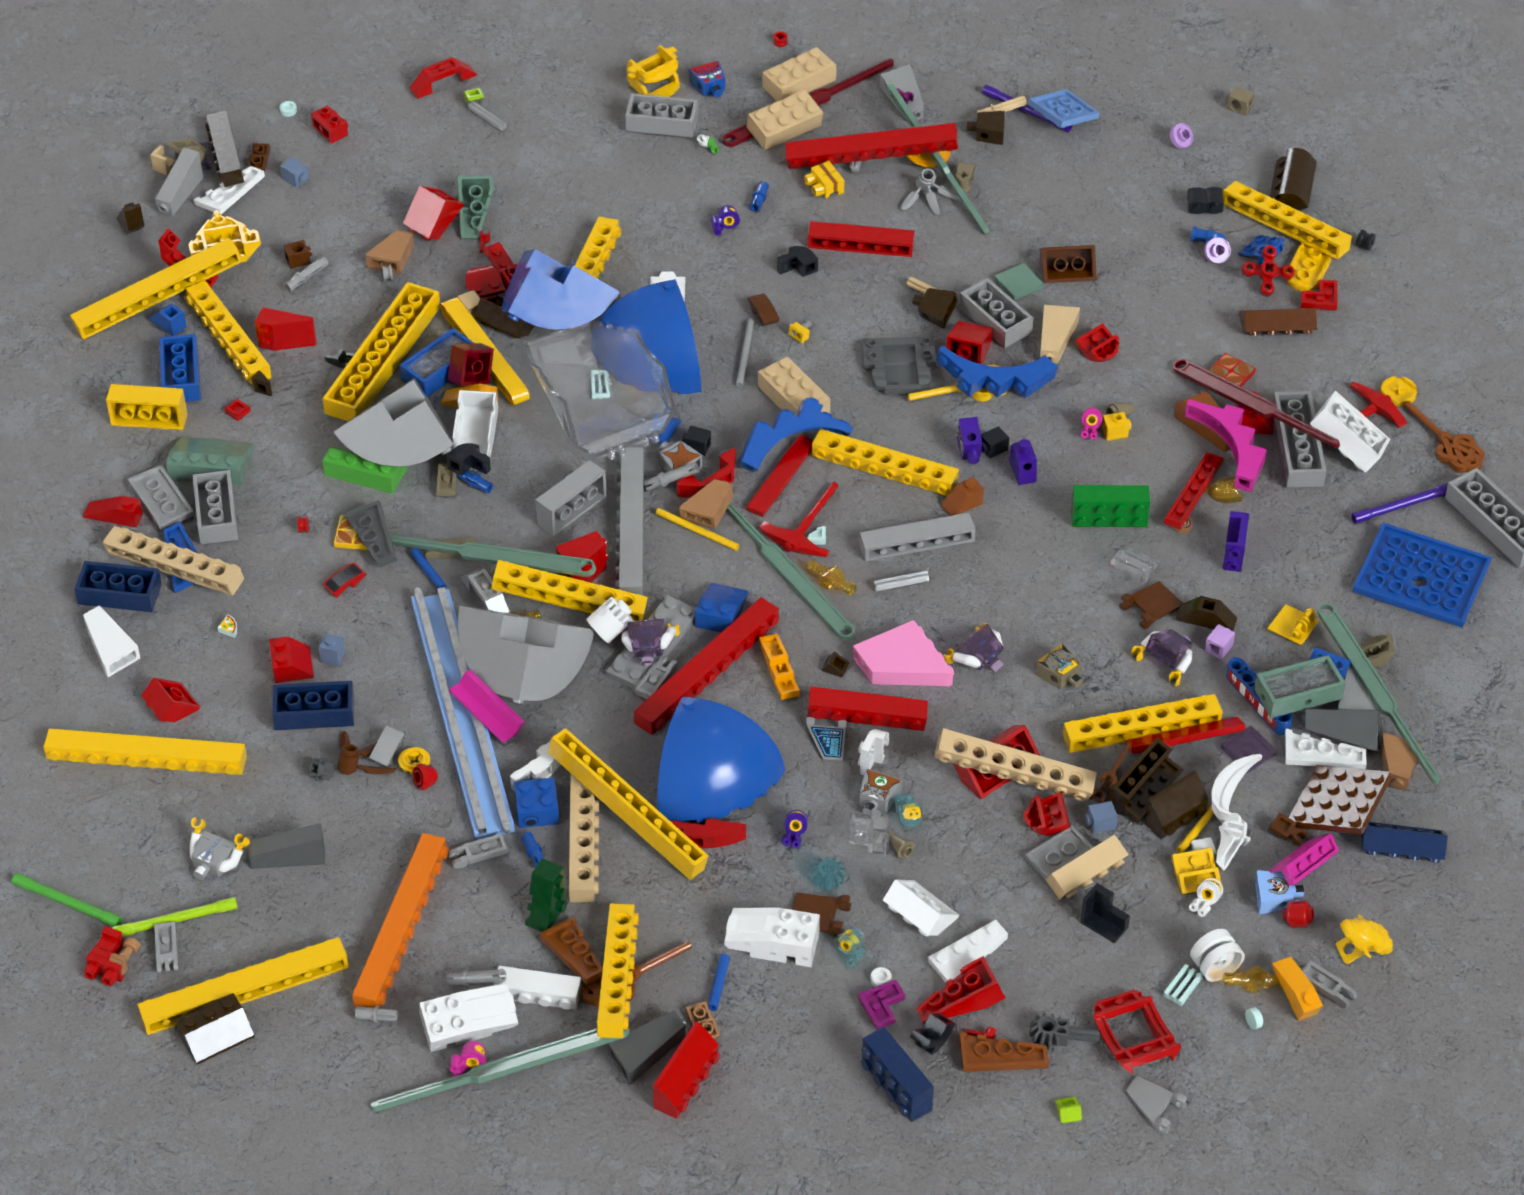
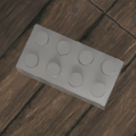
[625,93,698,138]
[959,278,1033,348]
[536,460,607,536]
[193,470,239,544]

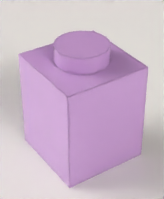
[1205,624,1235,660]

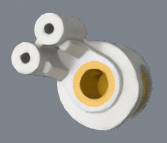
[1189,878,1223,917]

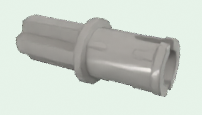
[355,1006,398,1023]

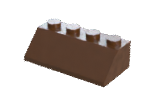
[1239,308,1317,335]

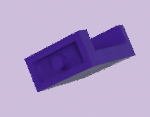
[1222,511,1249,572]

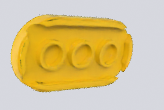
[1286,243,1332,291]

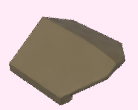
[166,138,207,162]
[1359,632,1396,667]

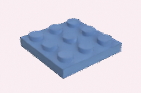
[1028,89,1100,128]

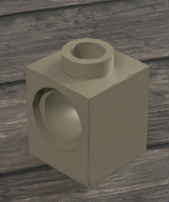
[1226,87,1254,116]

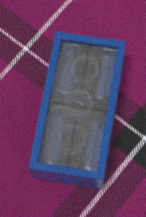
[400,328,474,397]

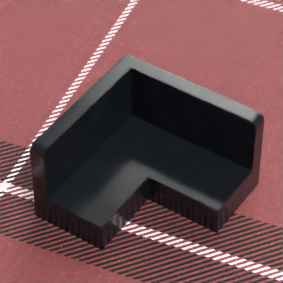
[1080,883,1130,943]

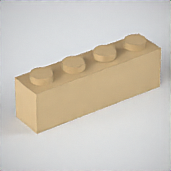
[1046,834,1129,900]

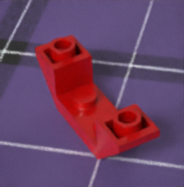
[410,57,477,99]
[158,228,219,288]
[676,448,736,498]

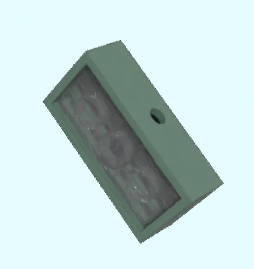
[1254,655,1346,718]

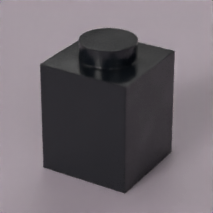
[682,425,711,456]
[981,426,1009,458]

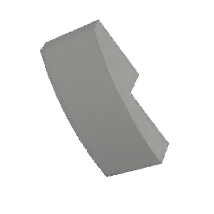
[369,726,405,768]

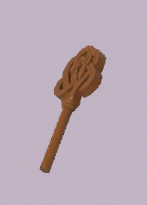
[1404,401,1485,473]
[581,941,692,1008]

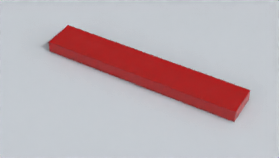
[747,435,814,517]
[1163,452,1224,530]
[1125,716,1245,754]

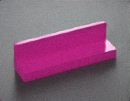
[449,669,525,743]
[1269,833,1339,886]

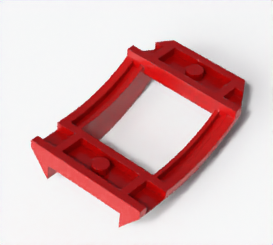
[1093,990,1181,1074]

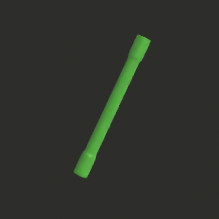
[12,873,123,927]

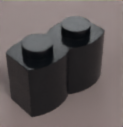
[1187,187,1224,214]

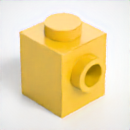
[1102,412,1131,441]

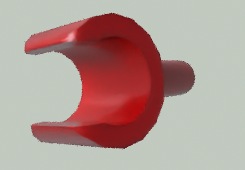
[479,230,490,253]
[966,1027,997,1039]

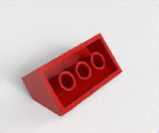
[953,725,1040,799]
[653,1022,720,1119]

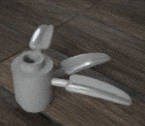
[901,168,961,215]

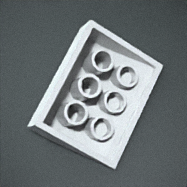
[1310,391,1390,473]

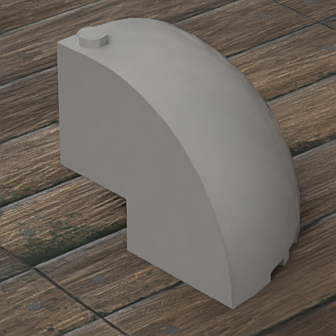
[334,378,453,466]
[458,606,595,704]

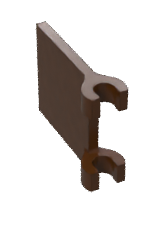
[1119,581,1183,629]
[1089,743,1131,804]
[792,893,851,938]

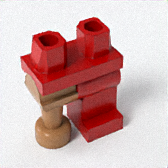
[84,926,141,987]

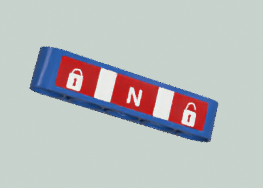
[1226,657,1293,735]

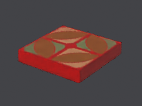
[1208,353,1256,387]

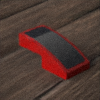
[323,563,367,598]

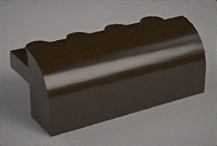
[1270,148,1317,211]
[1108,738,1184,824]

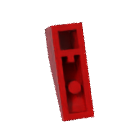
[83,496,143,527]

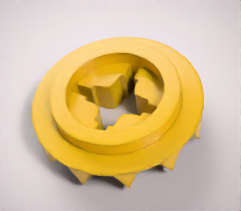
[398,747,430,774]

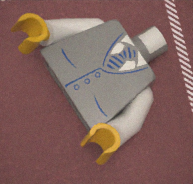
[189,817,250,880]

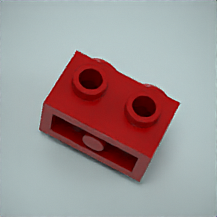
[311,105,348,144]

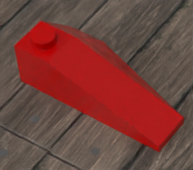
[916,956,1006,1024]

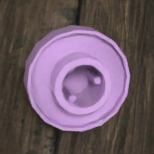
[1170,123,1193,149]
[1204,237,1231,264]

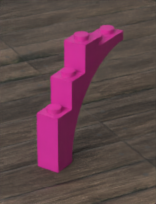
[1185,399,1267,493]

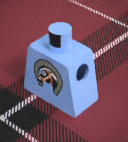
[1255,870,1304,914]

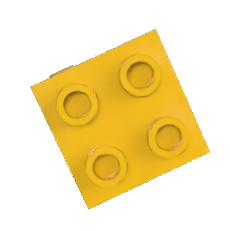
[1267,604,1320,646]

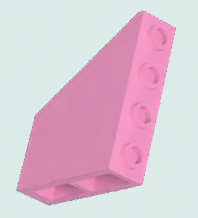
[853,620,954,686]

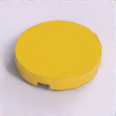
[1380,376,1417,406]

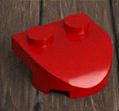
[465,266,505,298]
[1074,323,1120,362]
[1024,792,1071,836]

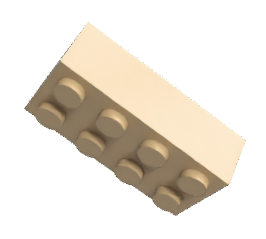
[762,47,836,101]
[747,90,823,151]
[758,356,830,416]

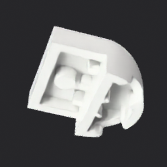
[858,729,889,775]

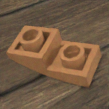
[685,1001,721,1039]

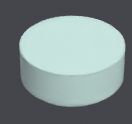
[280,101,297,117]
[1245,1007,1263,1030]

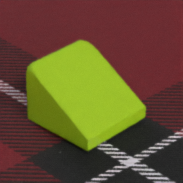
[464,88,484,102]
[1055,1097,1082,1123]

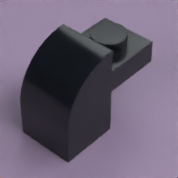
[777,246,818,277]
[446,443,491,476]
[910,1013,955,1054]

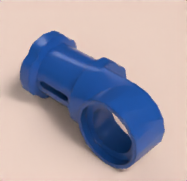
[1191,226,1226,244]

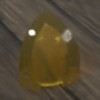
[1208,476,1242,503]

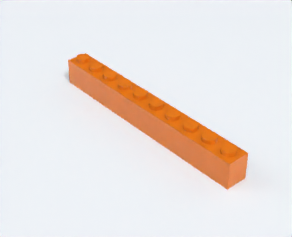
[352,833,449,1008]

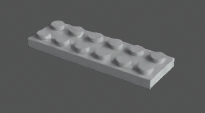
[606,595,697,689]

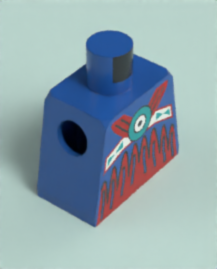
[689,61,725,97]

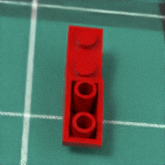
[484,241,517,289]
[669,819,746,848]

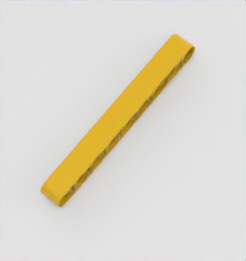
[440,297,530,406]

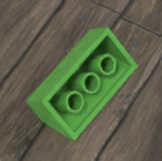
[323,447,407,494]

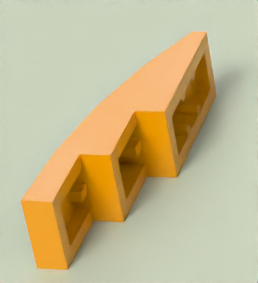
[759,634,800,700]

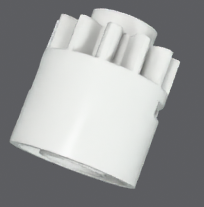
[586,597,634,643]

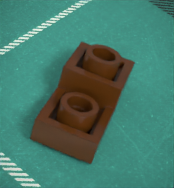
[247,143,270,171]
[748,293,780,326]

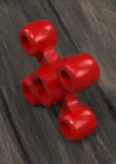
[1241,245,1295,297]

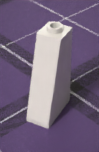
[83,606,140,677]

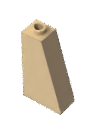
[1040,305,1080,364]

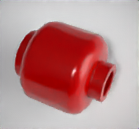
[1283,901,1314,928]

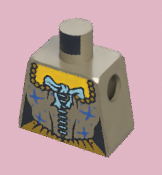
[1035,643,1083,689]

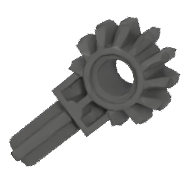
[1029,1012,1100,1049]

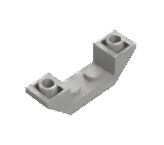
[460,569,510,613]

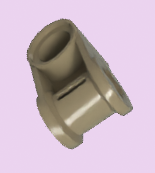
[956,162,975,193]

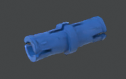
[750,181,769,212]
[457,471,493,494]
[521,832,546,868]

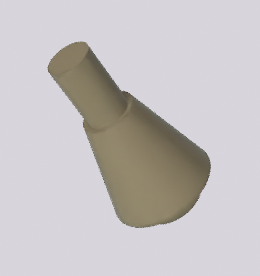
[883,829,914,859]

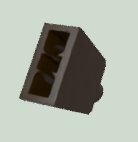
[966,111,1005,145]
[912,288,958,329]

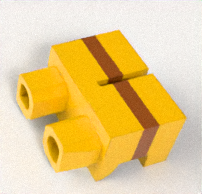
[804,161,845,199]

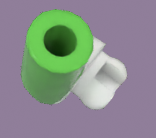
[697,134,719,154]

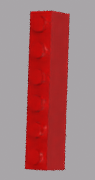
[808,221,915,257]
[807,686,928,731]

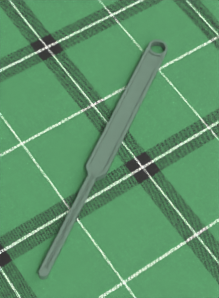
[885,81,990,234]
[726,502,854,641]
[390,535,596,577]
[1317,603,1440,785]
[371,1026,630,1112]

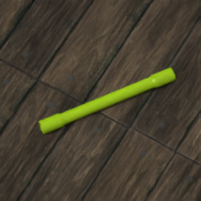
[113,897,238,937]

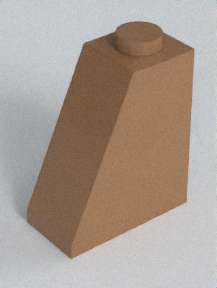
[366,230,414,274]
[679,479,734,529]
[1380,732,1422,791]

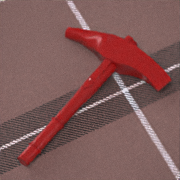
[1321,382,1407,445]
[759,482,838,557]

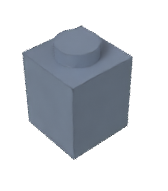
[280,157,309,188]
[319,633,346,666]
[1085,801,1118,833]

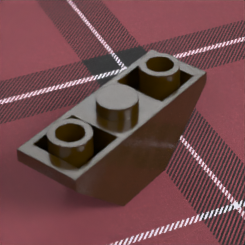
[116,202,145,234]
[1176,596,1237,631]

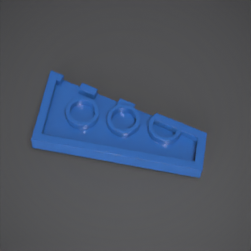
[163,522,197,593]

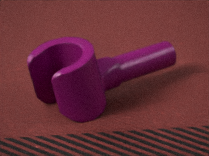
[897,88,914,104]

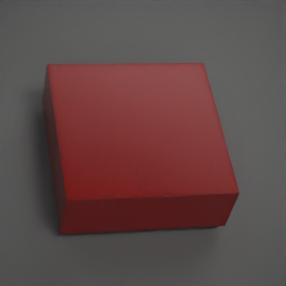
[224,399,251,421]

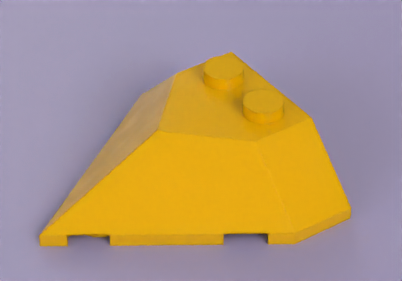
[188,210,261,262]

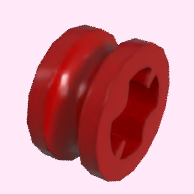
[773,31,788,47]
[298,516,309,533]

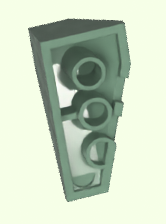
[457,175,493,240]

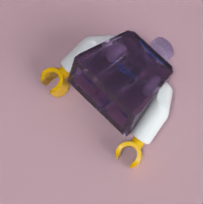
[621,619,680,666]
[943,623,1004,672]
[1131,629,1192,687]

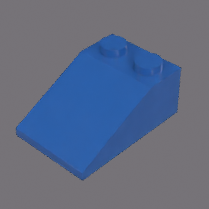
[695,583,749,632]

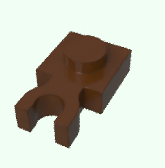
[1268,812,1308,847]

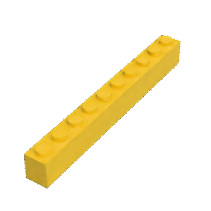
[70,238,242,340]
[43,728,247,775]
[548,728,709,880]
[137,937,349,1036]

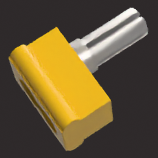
[788,320,812,344]

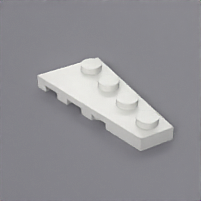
[193,166,265,214]
[1285,729,1367,769]
[928,920,1008,982]

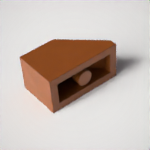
[941,477,984,516]

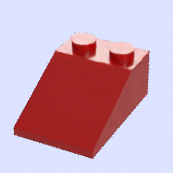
[255,307,317,351]

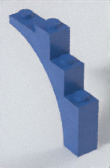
[936,346,1058,398]
[737,397,853,472]

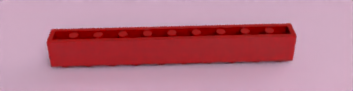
[786,123,959,169]
[634,597,779,735]

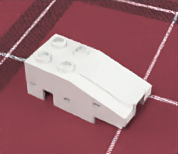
[452,390,499,471]
[724,908,820,967]
[419,983,518,1052]

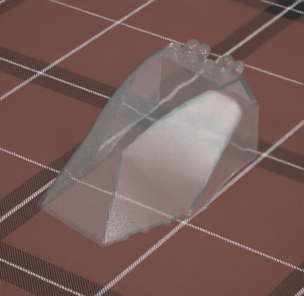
[525,320,676,460]

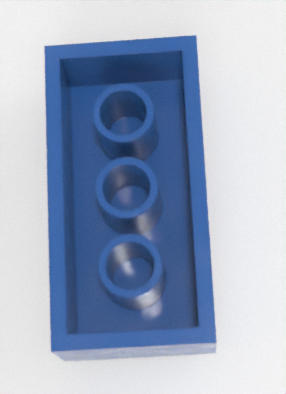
[159,334,201,402]

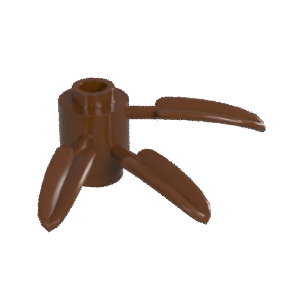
[337,731,397,775]

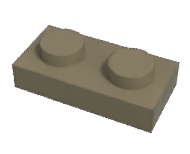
[436,464,457,496]

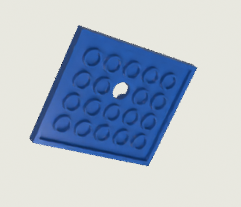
[1352,522,1492,628]

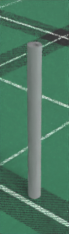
[736,319,754,387]

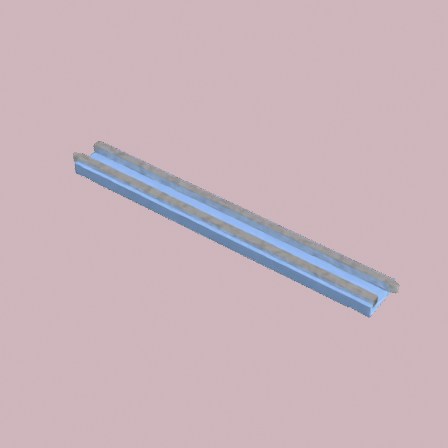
[411,587,515,840]

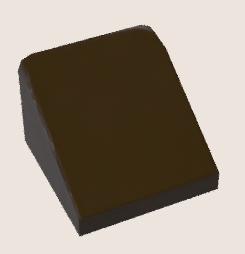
[253,371,272,396]
[821,651,850,677]

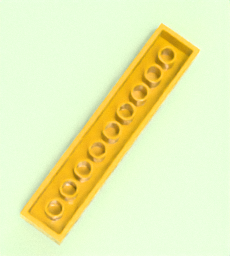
[323,282,440,421]

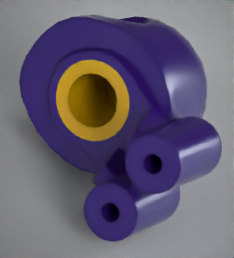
[711,205,740,236]
[782,810,808,849]

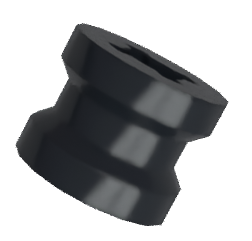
[1355,229,1376,250]

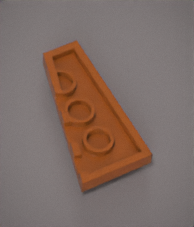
[539,916,603,985]
[959,1032,1049,1072]

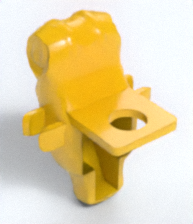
[1336,914,1393,964]

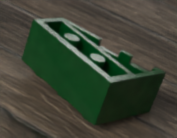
[525,858,568,932]

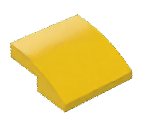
[1171,848,1221,894]

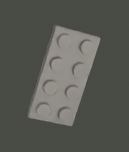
[128,465,195,531]

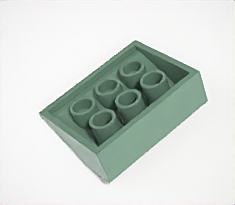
[166,437,253,486]

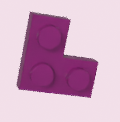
[858,979,905,1030]

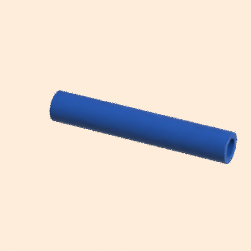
[410,548,447,589]
[707,954,730,1011]

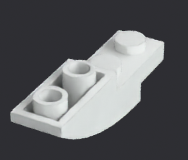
[510,741,561,792]

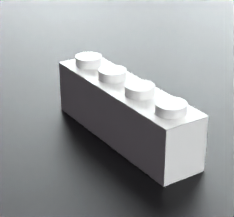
[493,966,582,1010]

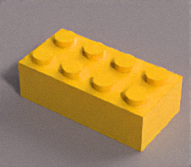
[106,384,188,430]

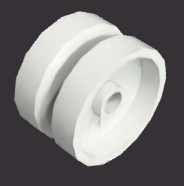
[1190,929,1245,982]

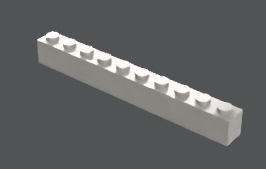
[616,447,644,596]

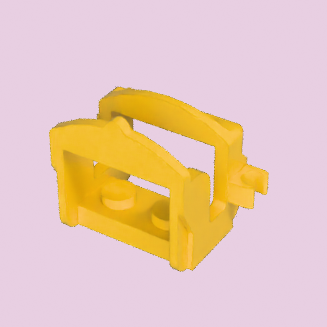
[627,45,680,97]

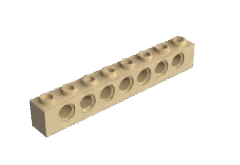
[102,526,245,596]
[934,728,1097,801]
[569,774,599,902]

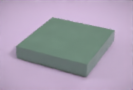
[994,263,1044,301]

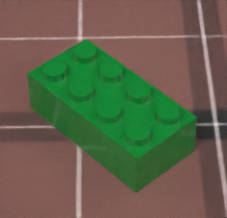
[1071,485,1150,528]

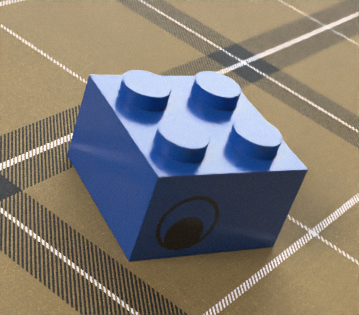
[514,777,559,828]

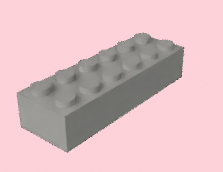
[1273,391,1326,488]
[1445,468,1524,568]

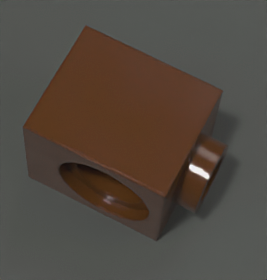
[283,240,312,269]

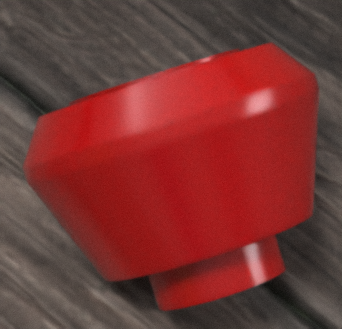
[412,763,438,791]

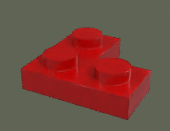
[1301,280,1338,310]

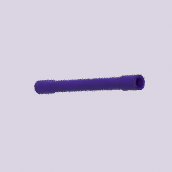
[982,84,1073,133]
[1351,483,1448,524]

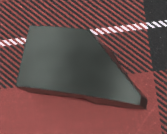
[324,348,355,369]

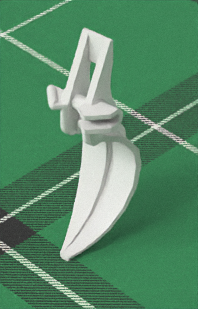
[1212,754,1262,871]

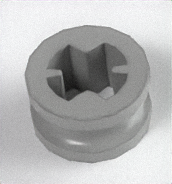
[382,265,393,281]

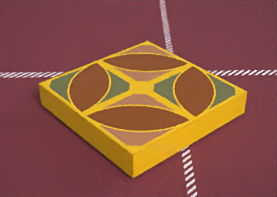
[334,515,368,550]

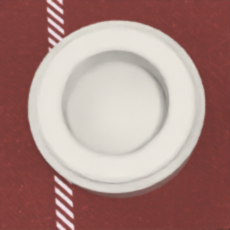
[871,967,892,987]

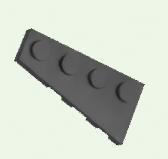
[344,500,397,567]

